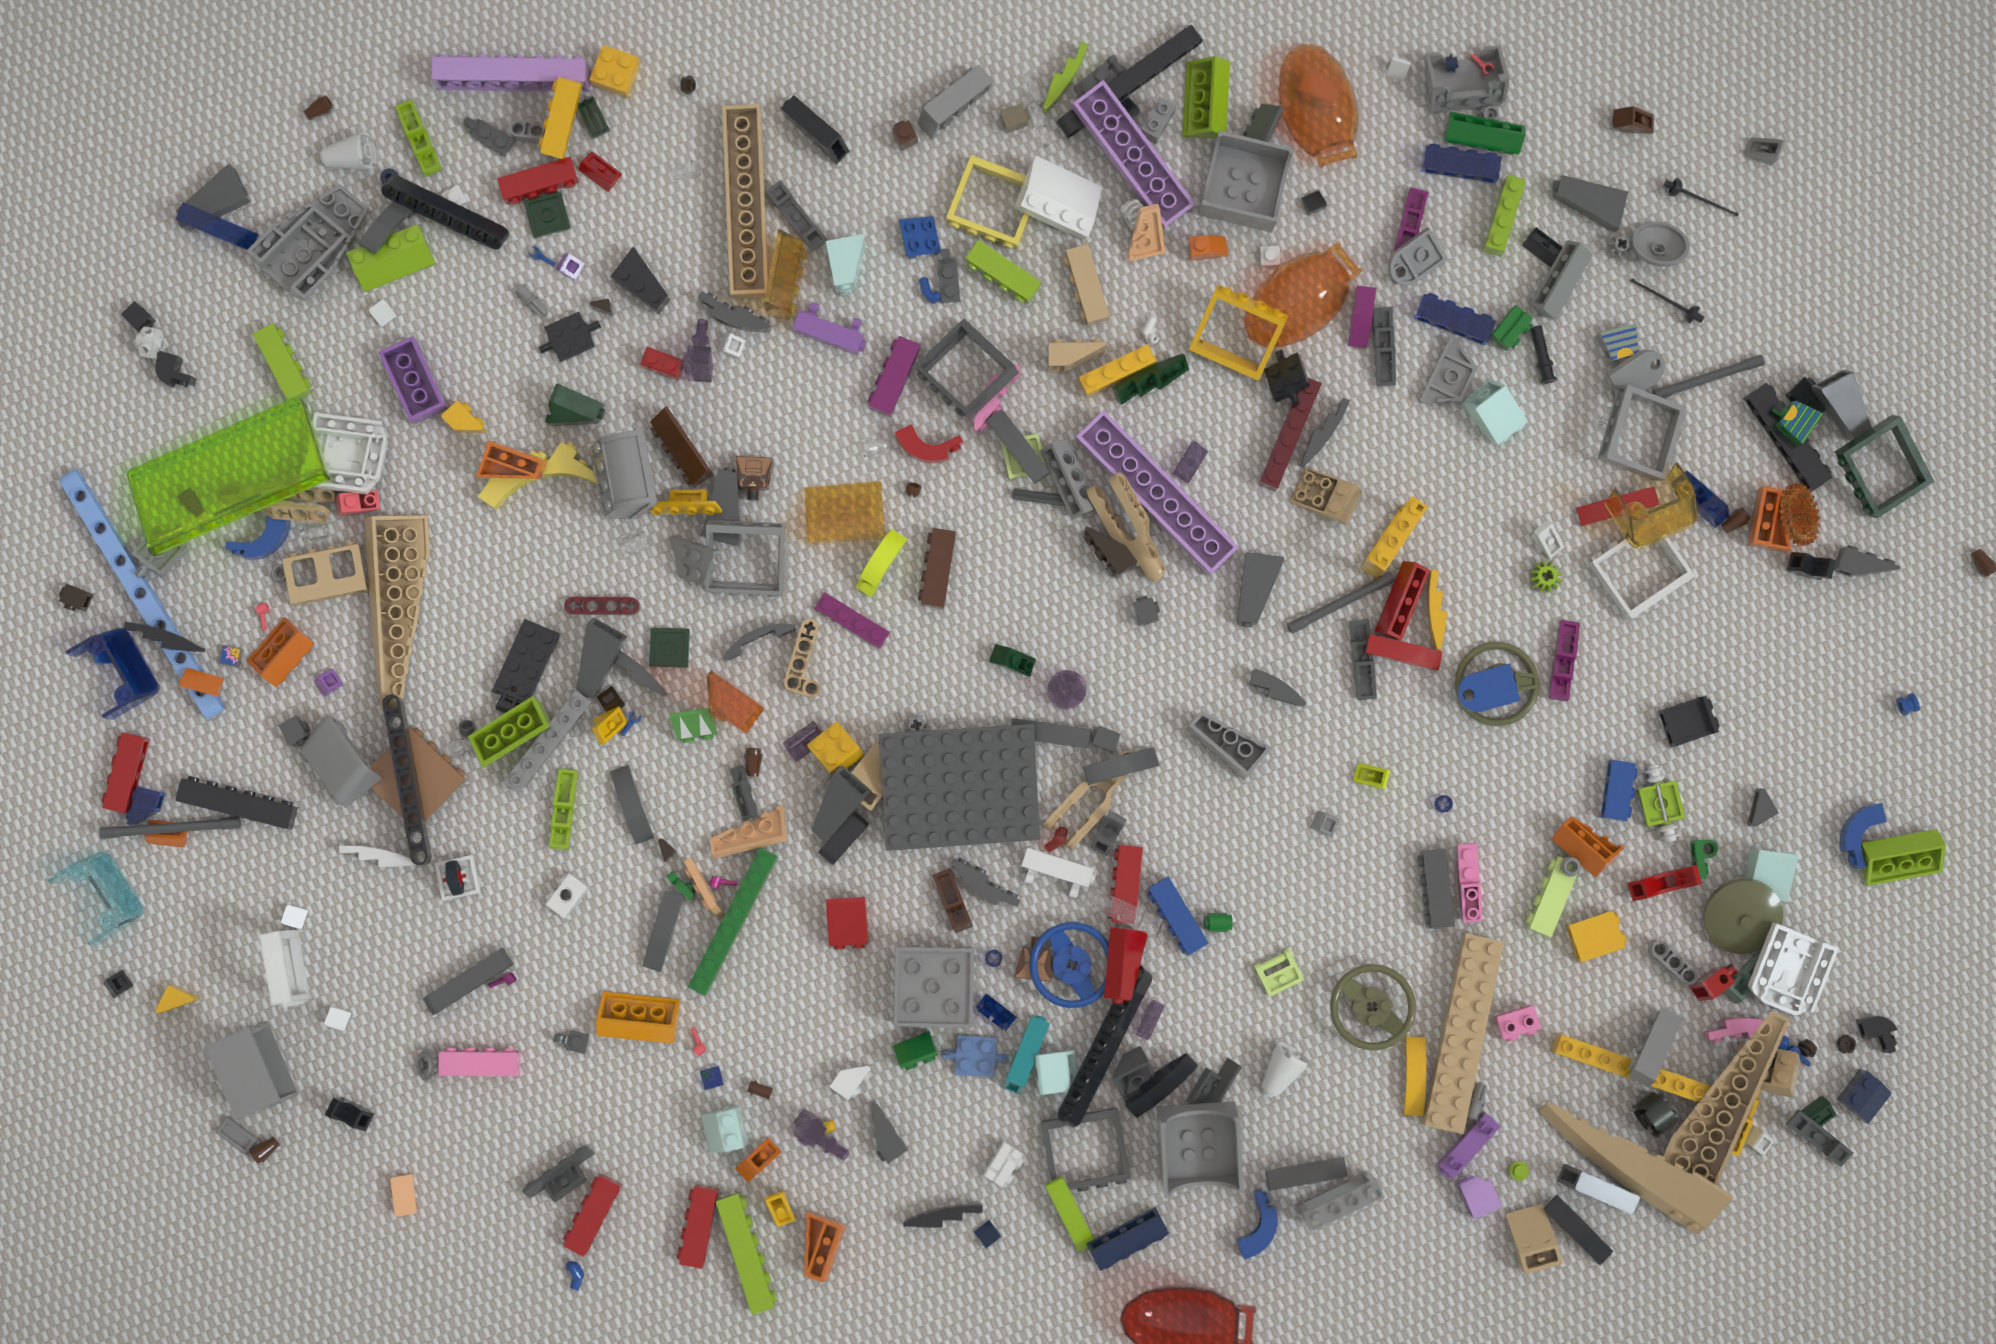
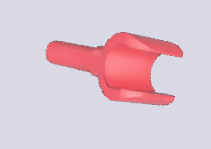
[1471,54,1494,76]
[256,602,270,631]
[691,1027,706,1056]

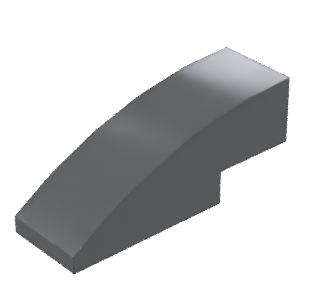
[1249,669,1306,707]

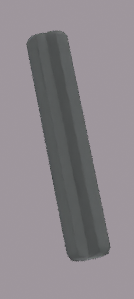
[1012,489,1065,506]

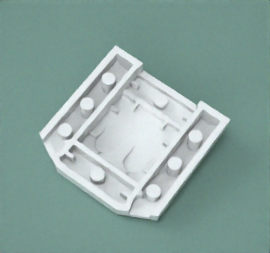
[299,412,388,494]
[1748,922,1839,1015]

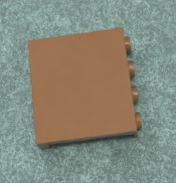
[371,727,468,824]

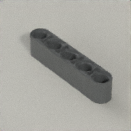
[423,948,514,1015]

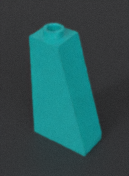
[1002,1015,1050,1095]

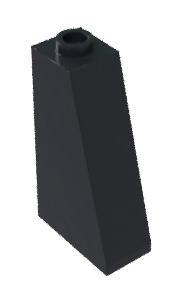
[780,95,850,165]

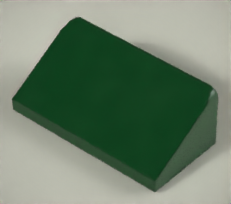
[1801,1096,1837,1126]

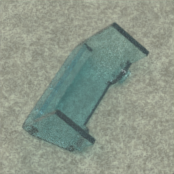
[47,852,145,946]

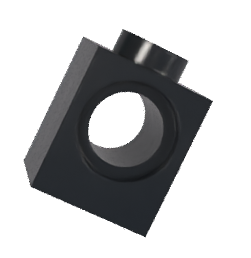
[121,301,156,332]

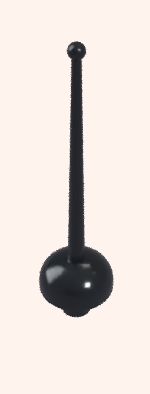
[1663,178,1739,216]
[1631,278,1705,324]

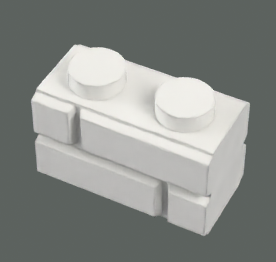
[983,1140,1025,1187]

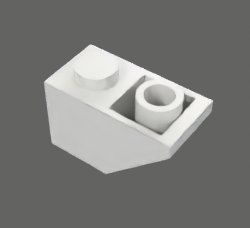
[829,1065,872,1100]

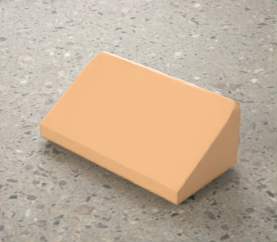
[390,1174,417,1217]

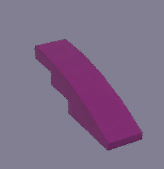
[1393,187,1429,252]
[1548,620,1580,702]

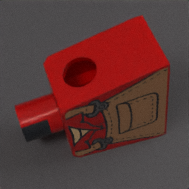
[1688,964,1738,1002]

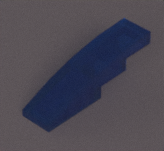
[175,202,259,250]

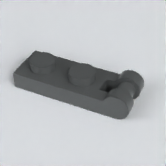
[1073,55,1126,97]

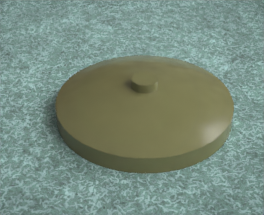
[1703,878,1783,954]

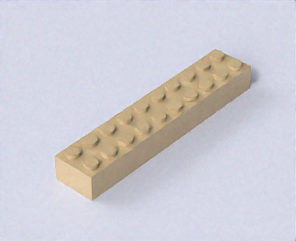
[722,104,770,299]
[1422,933,1504,1134]

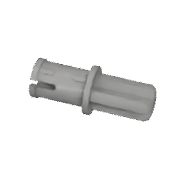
[515,284,549,318]
[1467,1083,1487,1123]

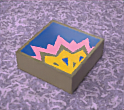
[218,645,243,668]

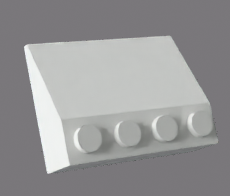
[1014,155,1102,239]

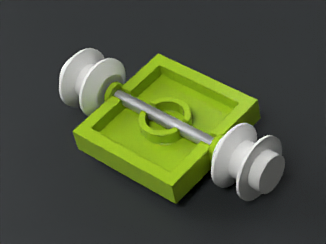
[1637,765,1685,843]

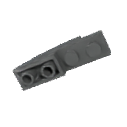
[698,291,772,333]
[952,857,1020,907]

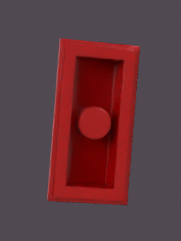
[579,151,622,192]

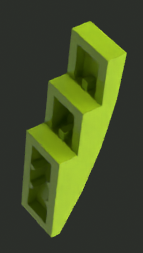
[1043,42,1088,114]
[395,99,443,177]
[549,769,578,851]
[1045,1176,1094,1252]

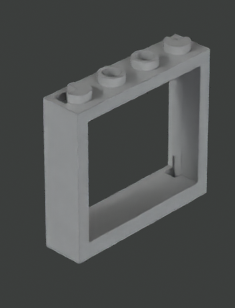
[1597,384,1687,481]
[705,520,786,598]
[1297,1172,1385,1231]

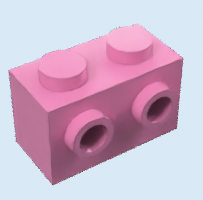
[1493,1005,1541,1042]

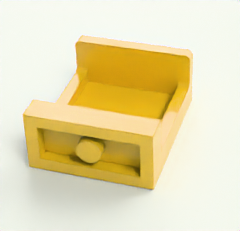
[1565,910,1627,962]

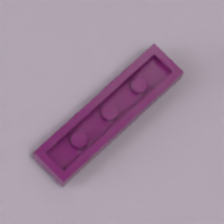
[814,592,890,649]

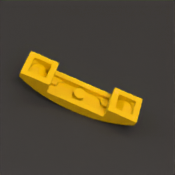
[1404,1036,1426,1116]

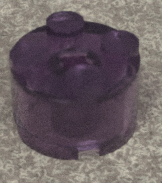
[1047,670,1087,710]

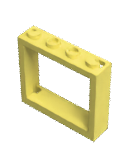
[946,155,1030,249]

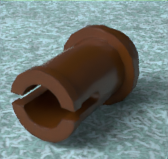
[747,1080,773,1100]

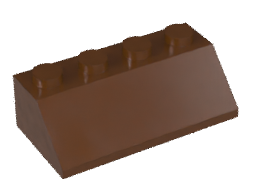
[650,406,714,487]

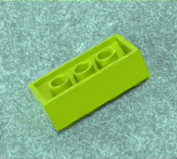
[1182,56,1230,139]
[347,224,436,292]
[468,696,550,768]
[1861,829,1946,886]

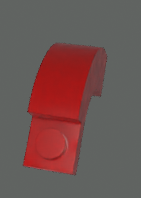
[894,424,963,464]
[1627,865,1702,901]

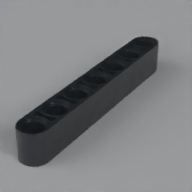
[381,175,509,250]

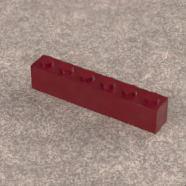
[1258,377,1322,492]

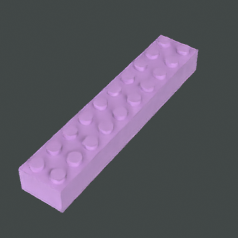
[1075,410,1239,576]

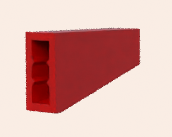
[1104,927,1148,1004]

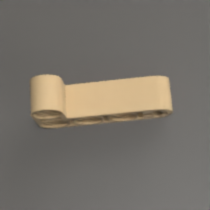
[784,619,821,698]

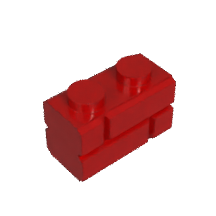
[640,347,685,381]

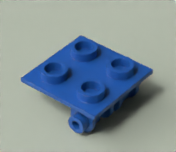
[899,216,942,259]

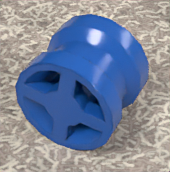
[1896,693,1920,716]

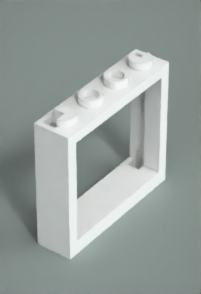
[1589,519,1695,621]
[259,930,310,1008]

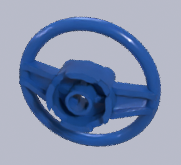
[1029,922,1109,1008]

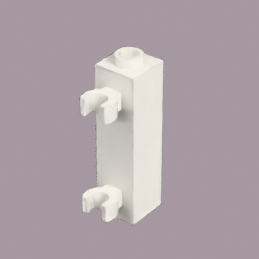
[1021,848,1096,898]

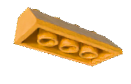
[596,991,680,1044]

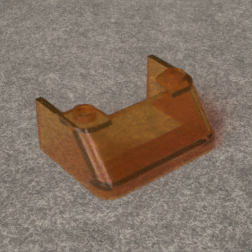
[706,670,765,733]

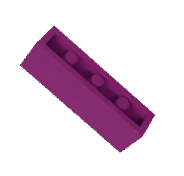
[867,336,921,417]

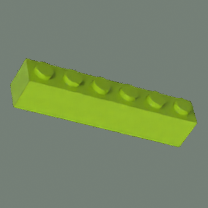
[716,1192,778,1315]

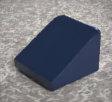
[974,1220,1001,1249]

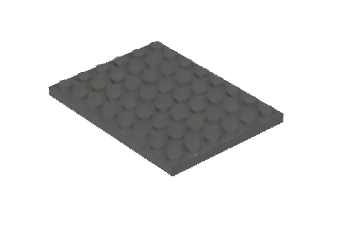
[879,724,1040,851]

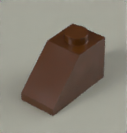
[1612,106,1654,134]

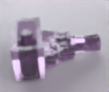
[683,319,714,383]
[790,1108,849,1161]

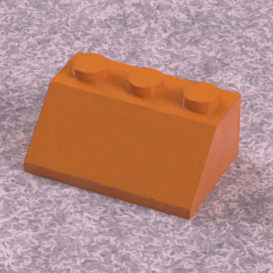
[247,617,315,688]

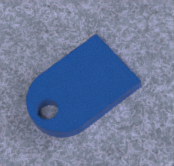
[1457,664,1521,712]

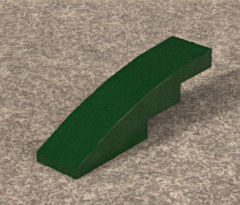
[1112,353,1189,405]

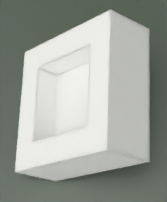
[442,185,468,206]
[1260,246,1280,267]

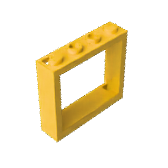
[1189,284,1288,381]
[1360,496,1428,579]

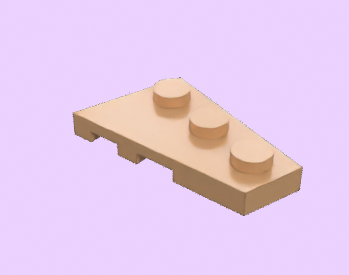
[1127,204,1165,262]

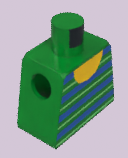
[1772,400,1823,447]

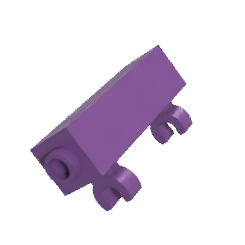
[793,301,867,356]
[1437,1112,1501,1179]

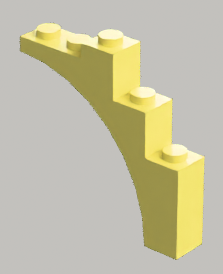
[478,441,598,510]

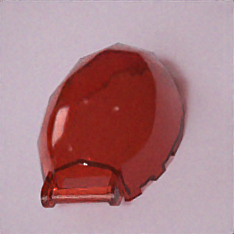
[1120,1283,1256,1344]

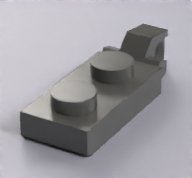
[463,116,515,157]
[938,248,961,303]
[730,765,758,821]

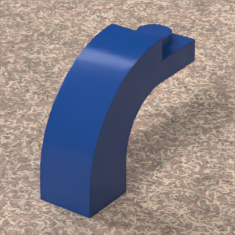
[225,515,291,560]
[1840,803,1887,869]
[1236,1188,1278,1260]

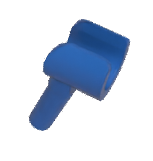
[528,246,555,266]
[620,711,641,736]
[1786,1045,1811,1067]

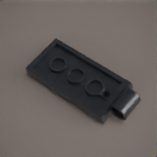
[491,619,561,713]

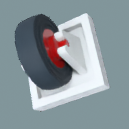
[434,855,482,901]

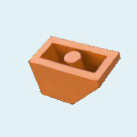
[1188,235,1228,261]
[735,1137,781,1183]

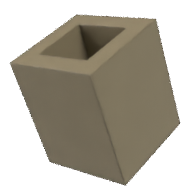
[1000,103,1030,133]

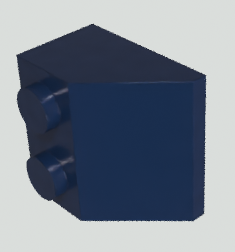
[1836,1069,1892,1124]

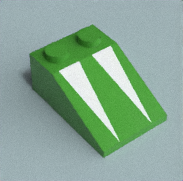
[670,708,718,743]

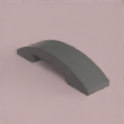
[765,180,828,252]
[359,202,416,255]
[723,624,796,662]
[1083,747,1160,785]
[610,765,655,844]
[1786,1109,1853,1167]

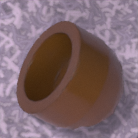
[905,482,922,498]

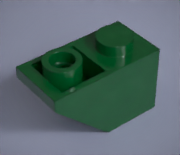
[989,644,1036,677]

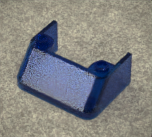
[65,627,160,720]

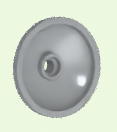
[1632,222,1690,267]

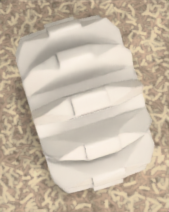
[1121,199,1143,231]

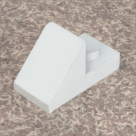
[1531,520,1564,559]

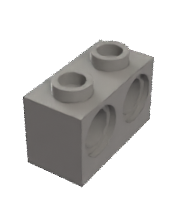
[1141,97,1176,144]

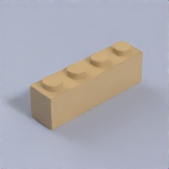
[1063,244,1110,326]

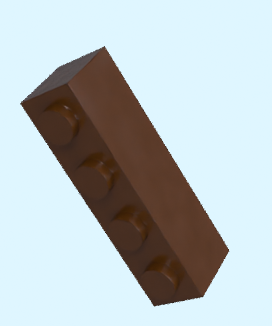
[918,528,956,609]

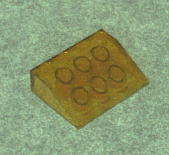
[763,229,807,320]
[805,481,886,545]

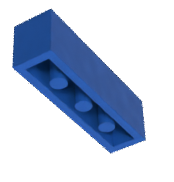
[1147,876,1209,955]

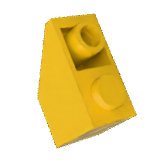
[441,400,487,433]

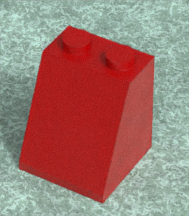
[826,897,869,950]

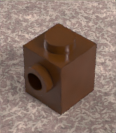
[892,120,918,151]

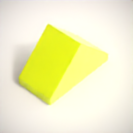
[1353,763,1390,790]

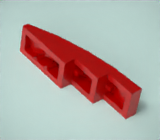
[1576,487,1660,526]
[1365,634,1442,671]

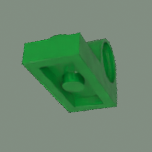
[1690,840,1718,879]

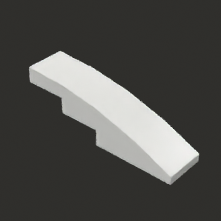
[339,846,421,867]

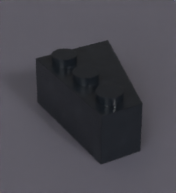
[610,246,670,315]

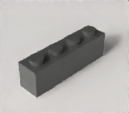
[1417,849,1455,929]

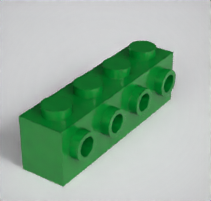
[1445,111,1525,155]

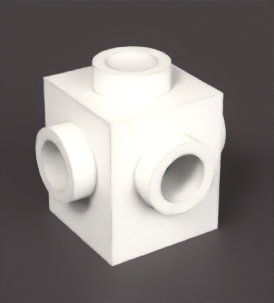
[135,326,166,359]

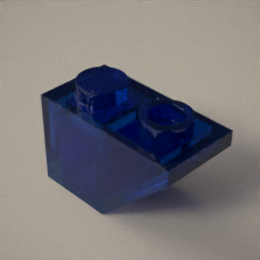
[126,786,165,825]

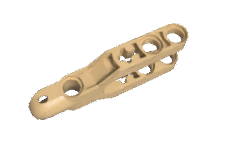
[1087,472,1166,581]
[219,480,337,523]
[1042,751,1133,851]

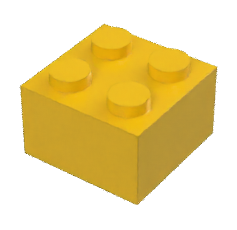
[590,45,641,98]
[807,721,864,777]

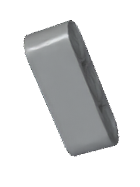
[509,119,546,144]
[1647,940,1699,985]

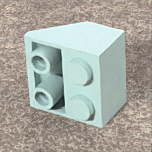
[1035,1050,1078,1095]

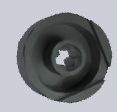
[1632,1092,1680,1138]

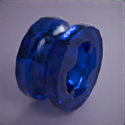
[1434,795,1453,813]
[985,950,1003,967]

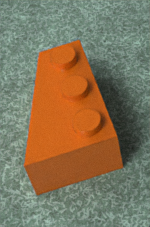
[476,441,548,479]
[1747,486,1791,553]
[1551,816,1625,878]
[804,1211,847,1283]

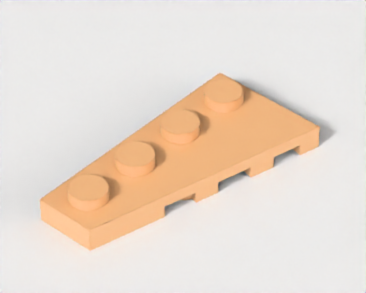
[710,805,788,859]

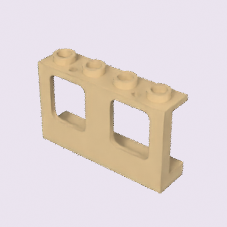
[282,542,369,606]

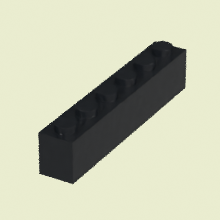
[1743,383,1833,493]
[175,776,298,830]

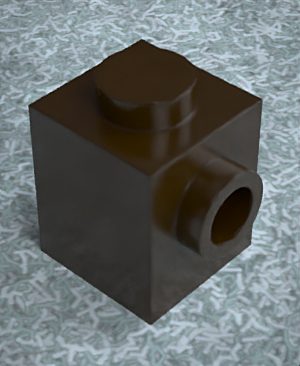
[59,583,94,612]

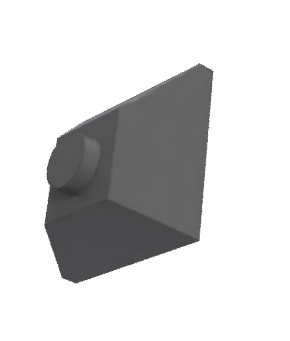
[1112,1046,1156,1101]

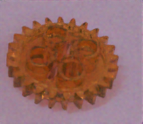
[1779,483,1821,546]

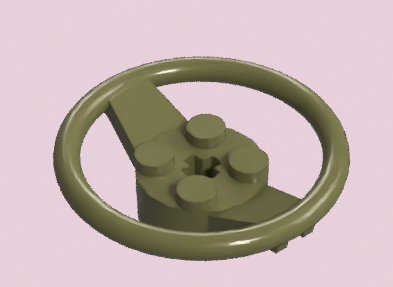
[1455,642,1539,726]
[1330,964,1416,1050]

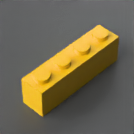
[538,76,583,159]
[1078,344,1156,398]

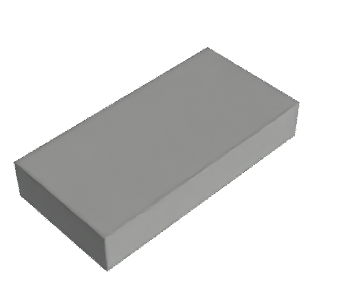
[215,1116,259,1155]

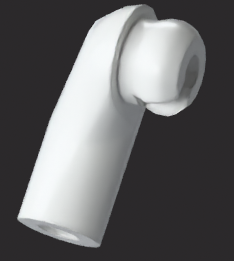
[1142,316,1159,345]

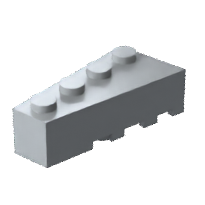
[917,64,994,140]
[1185,711,1272,779]

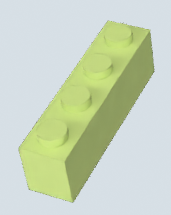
[1526,856,1581,938]

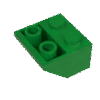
[893,1031,938,1071]

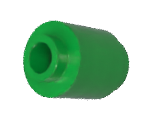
[1203,913,1233,932]

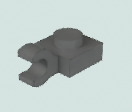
[553,1030,590,1054]

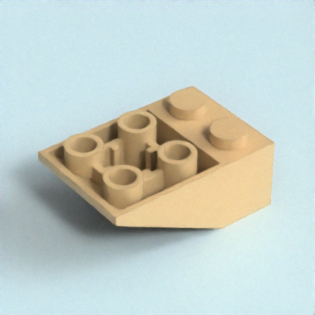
[1048,339,1107,373]
[1290,467,1363,526]
[851,742,882,812]
[1736,1042,1801,1098]
[1505,1203,1563,1274]

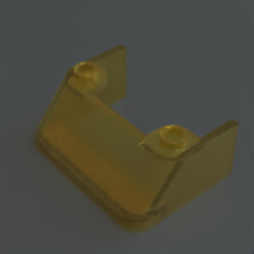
[1605,462,1698,549]

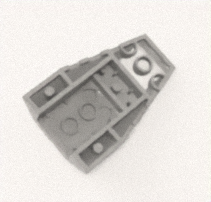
[246,184,369,301]

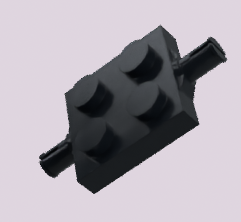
[538,311,601,362]
[1264,350,1310,406]

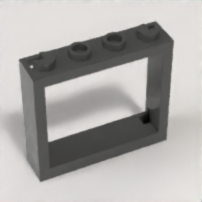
[914,319,1019,421]
[1041,1107,1131,1192]

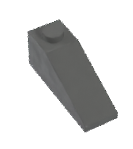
[871,1100,908,1164]

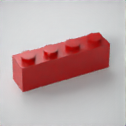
[497,157,579,205]
[1374,561,1430,641]
[102,732,150,814]
[1108,845,1143,925]
[562,1174,623,1257]
[677,1184,719,1269]

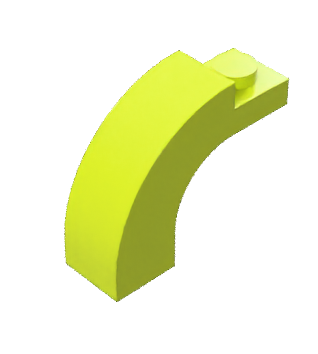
[855,529,908,598]

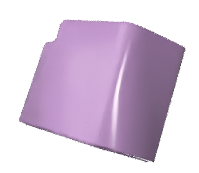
[1456,1175,1502,1219]

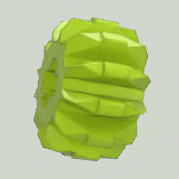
[1529,560,1563,593]

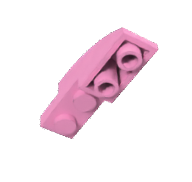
[974,363,1021,434]
[1456,842,1483,923]
[1704,1017,1788,1043]

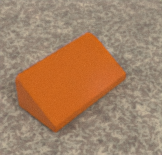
[178,668,224,697]
[144,820,188,847]

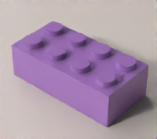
[378,336,449,425]

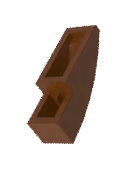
[932,868,973,934]

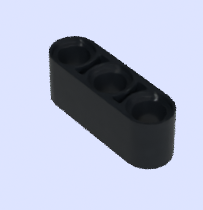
[818,811,870,865]

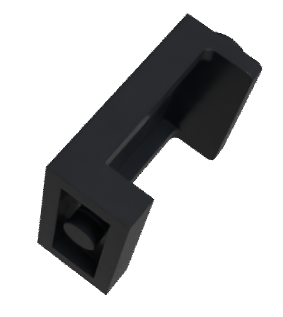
[1658,696,1720,748]

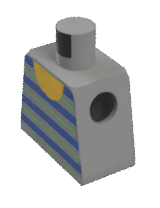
[1596,324,1639,364]

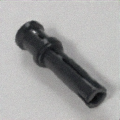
[1530,325,1557,385]

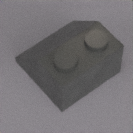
[1243,103,1284,142]

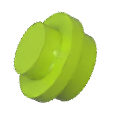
[1509,1161,1529,1181]

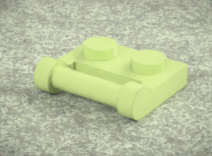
[1253,948,1304,997]

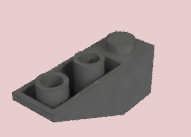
[1834,545,1901,577]

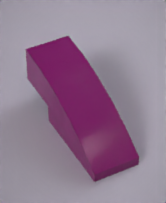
[1348,285,1376,349]

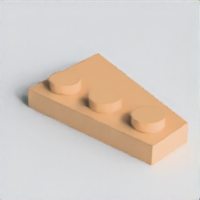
[684,858,725,919]

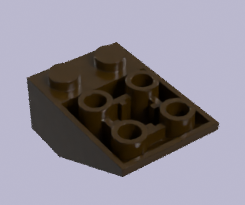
[1083,526,1138,579]

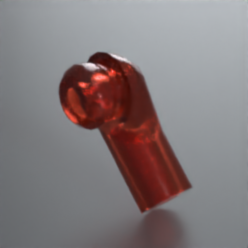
[1045,826,1068,852]

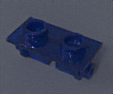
[976,993,1017,1031]

